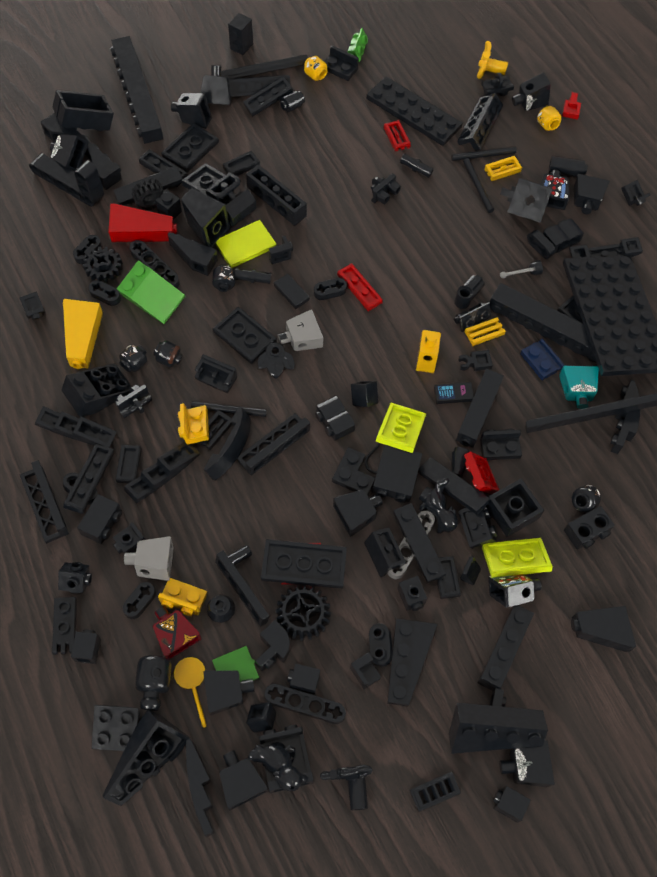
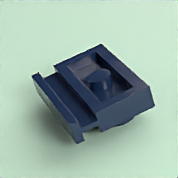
[520,338,565,381]

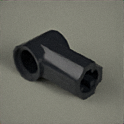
[454,275,485,309]

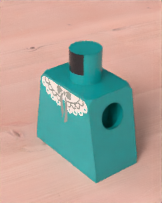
[559,366,599,409]

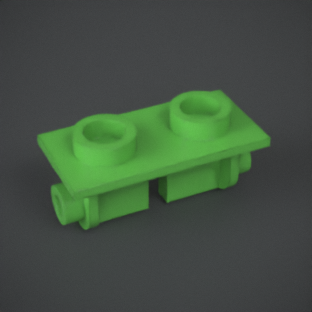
[347,28,368,62]

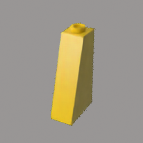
[63,299,103,369]

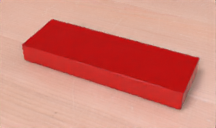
[337,263,383,311]

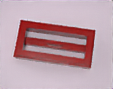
[384,120,411,152]

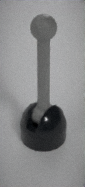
[500,260,543,279]

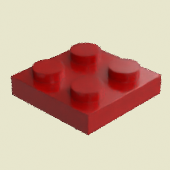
[464,451,499,495]

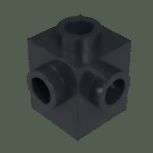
[58,562,92,594]

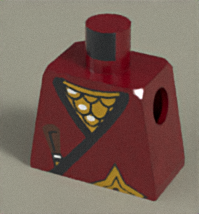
[153,606,202,660]

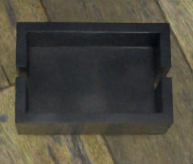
[52,90,114,131]

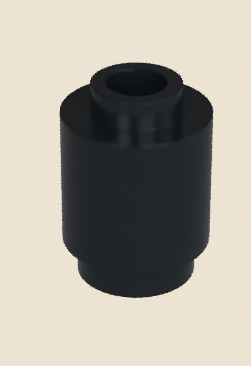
[280,91,305,112]

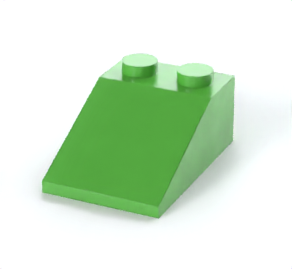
[117,260,185,324]

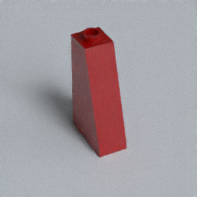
[109,204,177,242]

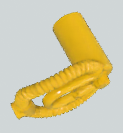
[477,41,508,79]

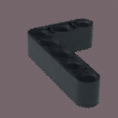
[29,153,104,207]

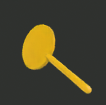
[174,657,206,728]

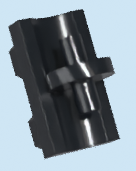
[481,72,514,96]
[371,173,401,205]
[115,384,152,418]

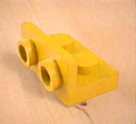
[178,403,209,445]
[158,578,208,616]

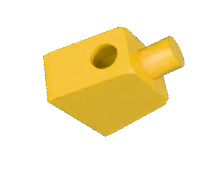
[416,330,441,373]

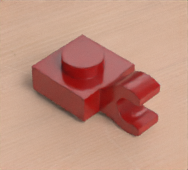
[562,92,581,120]

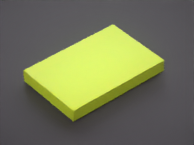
[215,220,277,268]
[376,403,426,453]
[482,538,553,578]

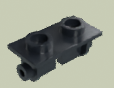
[454,302,491,332]

